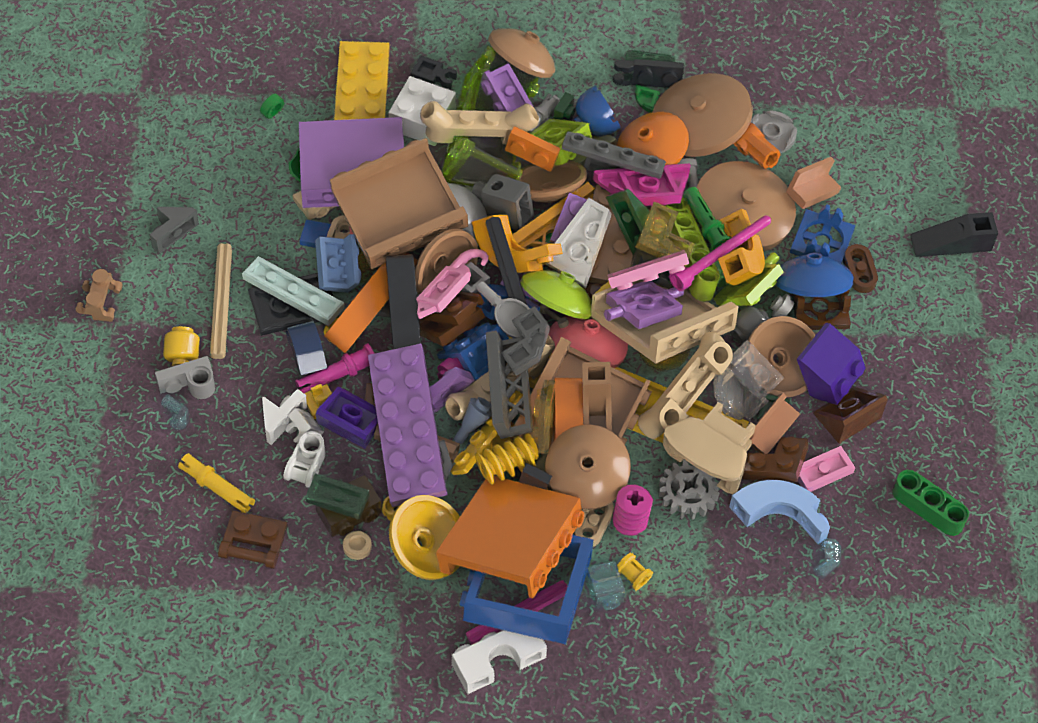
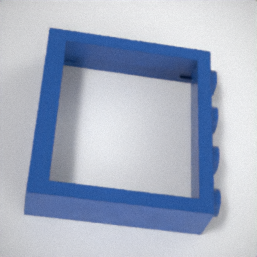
[460,535,594,644]

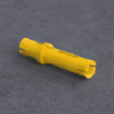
[178,453,255,513]

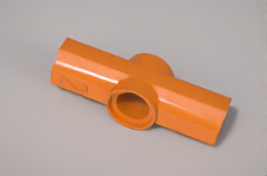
[733,122,781,169]

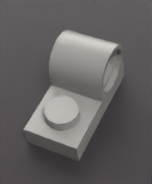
[155,356,215,399]

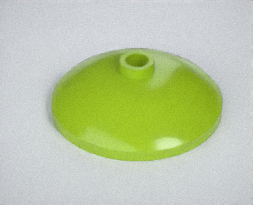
[520,270,592,319]

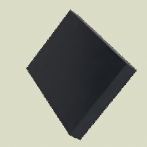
[248,273,339,336]

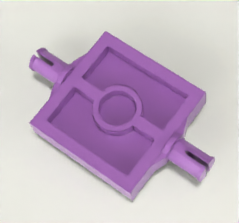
[604,281,684,329]

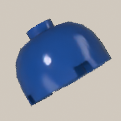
[574,85,621,137]

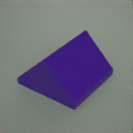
[316,386,378,449]

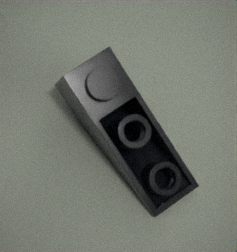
[910,212,998,257]

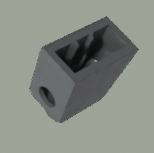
[472,174,534,232]

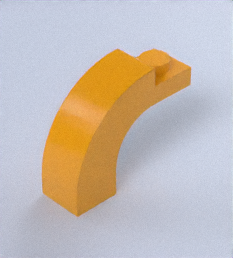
[718,208,765,285]
[472,215,563,273]

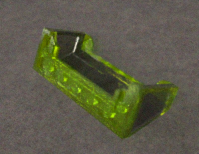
[441,46,540,186]

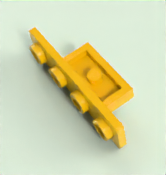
[450,390,523,475]

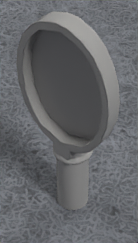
[476,281,530,338]

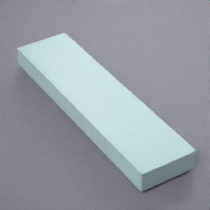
[242,256,345,326]

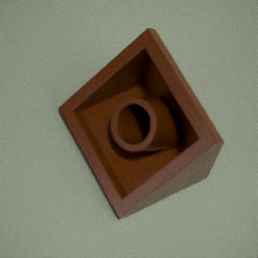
[813,387,888,444]

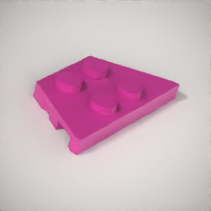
[593,163,691,206]

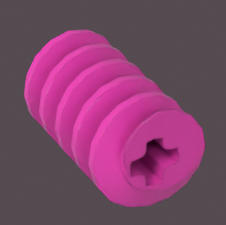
[612,485,653,536]

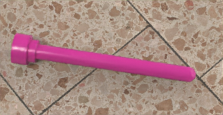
[669,215,771,291]

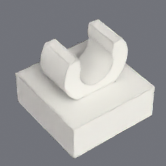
[285,408,324,443]

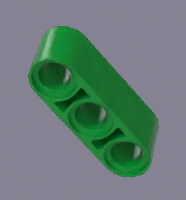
[893,470,969,536]

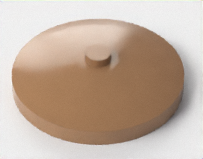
[653,73,753,157]
[697,161,796,252]

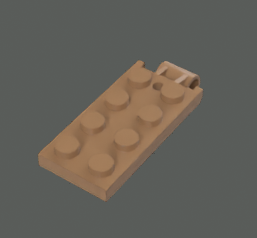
[588,184,633,285]

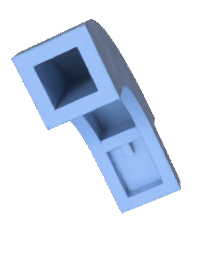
[729,480,830,544]

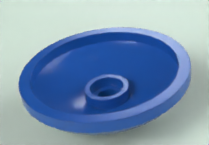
[775,253,853,297]

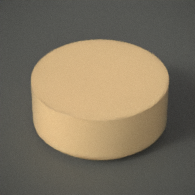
[343,531,372,560]

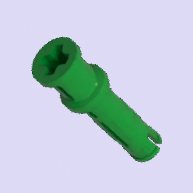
[683,187,731,251]

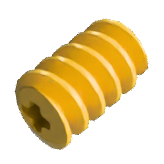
[475,433,539,485]

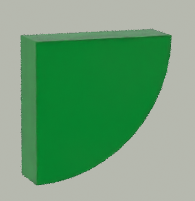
[635,85,660,113]

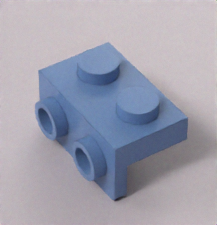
[315,234,361,293]

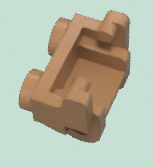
[76,269,123,322]

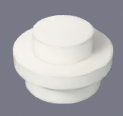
[770,294,794,317]

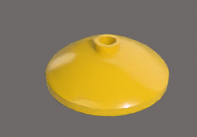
[389,495,460,580]

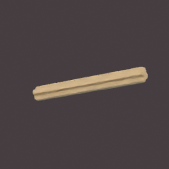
[210,243,232,359]

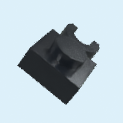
[410,55,457,89]

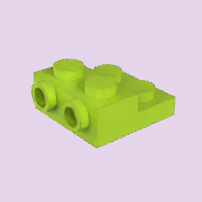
[530,119,592,165]

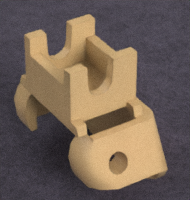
[663,402,756,494]

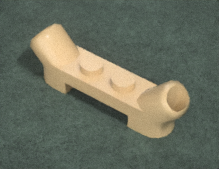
[420,101,539,144]
[638,333,733,439]
[445,335,555,421]

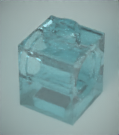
[586,561,625,610]

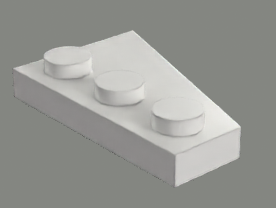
[545,198,612,288]

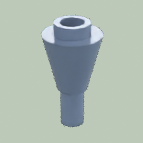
[453,397,492,445]

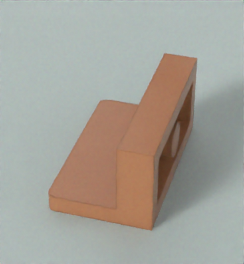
[786,157,841,209]
[749,393,800,454]

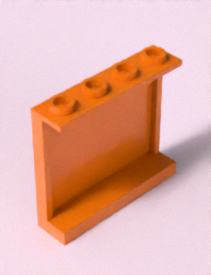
[436,476,584,598]

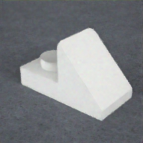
[262,389,307,445]

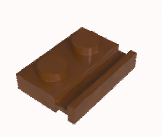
[423,291,484,326]

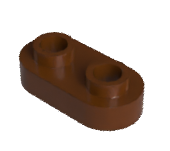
[843,244,878,293]

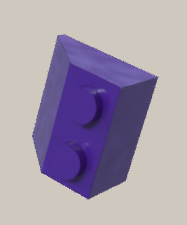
[797,323,866,405]

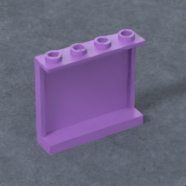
[299,117,404,208]

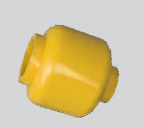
[163,326,200,366]

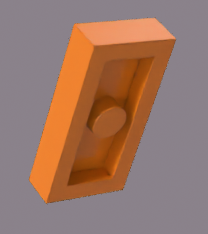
[505,126,561,172]

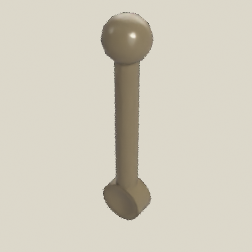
[539,304,569,328]

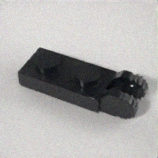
[613,59,684,88]

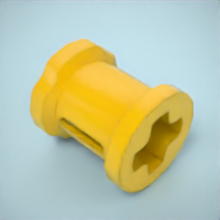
[615,553,653,591]

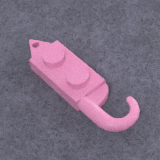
[416,249,488,319]

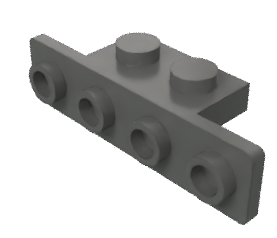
[562,132,666,178]

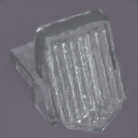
[713,340,784,420]

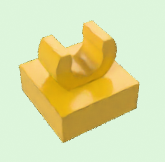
[304,384,332,419]

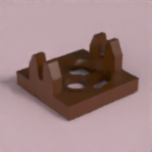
[791,290,851,330]

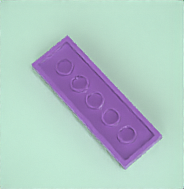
[368,344,448,507]

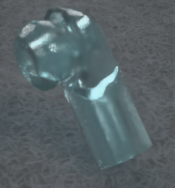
[161,394,189,431]
[813,538,841,579]

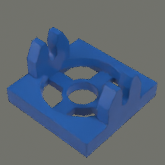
[790,204,856,264]

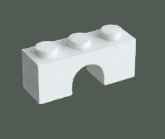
[452,630,547,694]

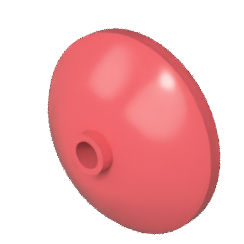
[548,316,628,368]

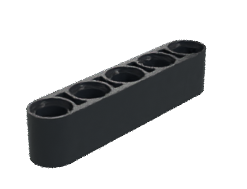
[386,254,421,349]

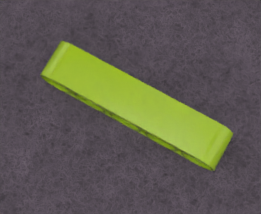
[659,197,720,302]

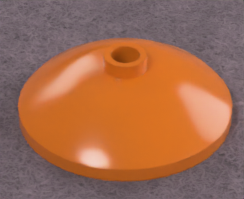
[616,112,689,165]

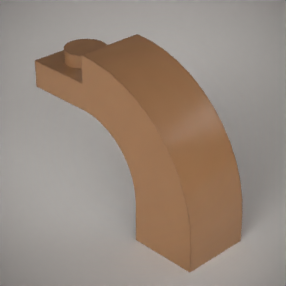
[582,362,612,464]

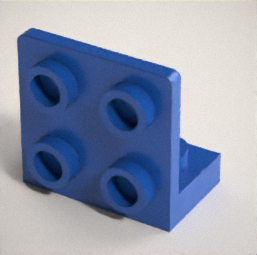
[437,323,509,381]

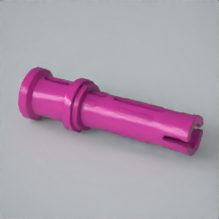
[295,343,374,393]

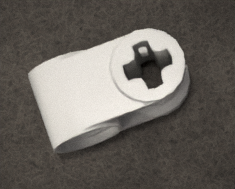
[283,431,326,488]

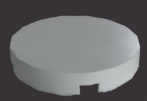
[751,111,797,154]

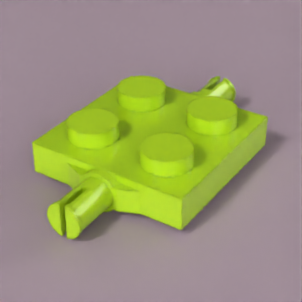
[713,252,784,307]

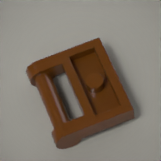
[218,510,288,569]

